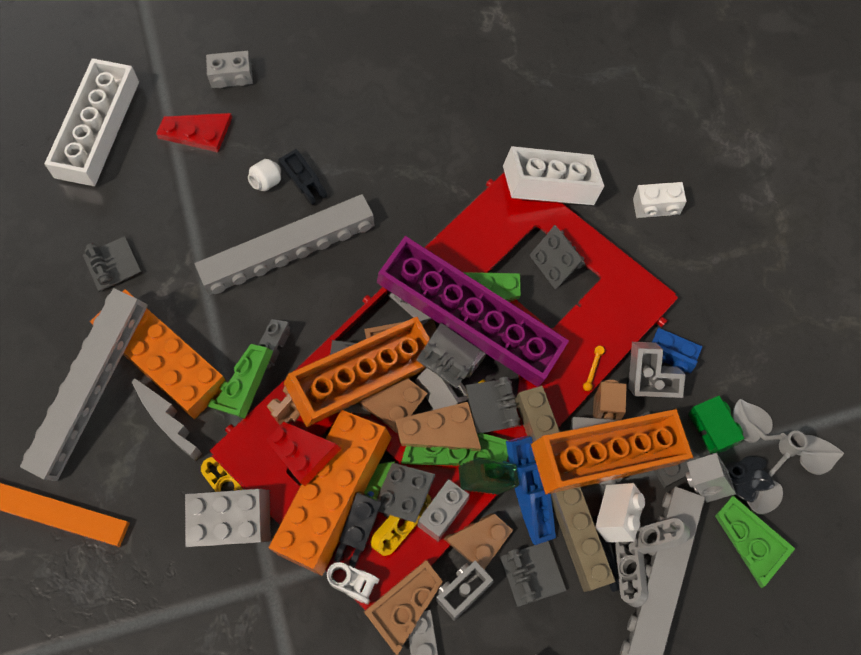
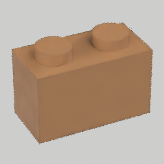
[593,380,626,420]

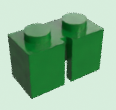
[688,396,745,454]

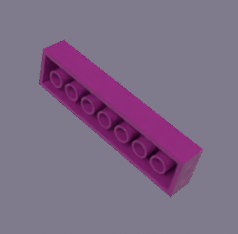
[377,236,569,387]

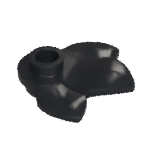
[726,456,775,503]

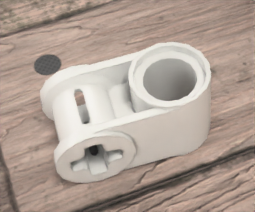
[327,562,380,605]

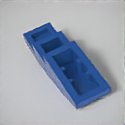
[506,436,556,545]

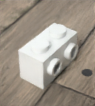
[633,182,686,218]
[595,483,645,542]

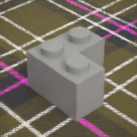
[628,342,685,398]

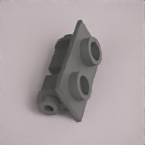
[258,319,291,369]

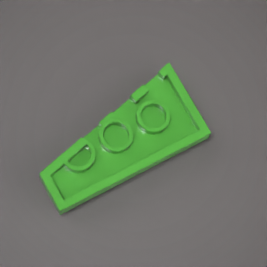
[401,433,508,467]

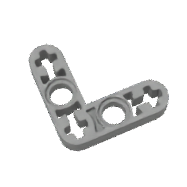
[616,518,690,607]

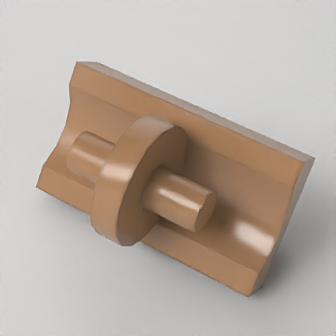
[267,386,300,425]

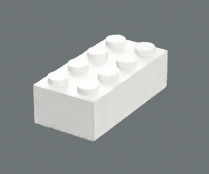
[503,146,604,205]

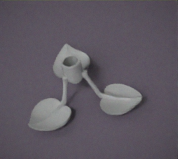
[732,399,844,514]

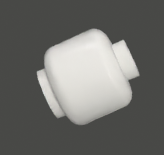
[248,159,281,191]

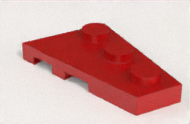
[156,113,232,152]
[266,421,342,486]

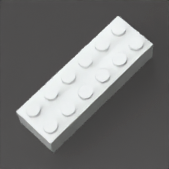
[45,59,139,186]

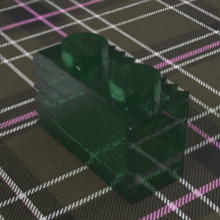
[458,457,519,495]

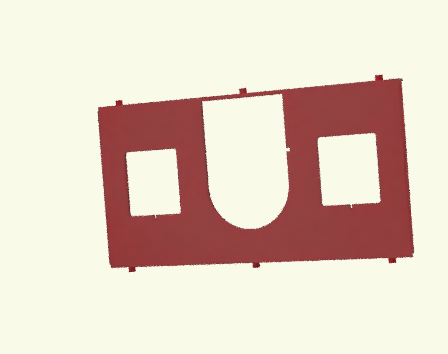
[210,172,678,610]

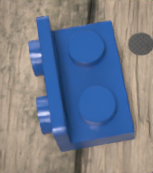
[652,328,702,374]

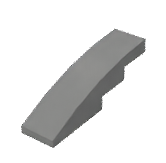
[132,379,202,461]

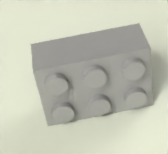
[185,489,271,547]

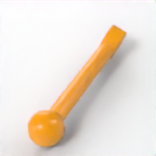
[583,346,604,391]

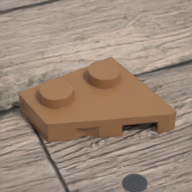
[360,379,427,433]
[444,514,513,570]

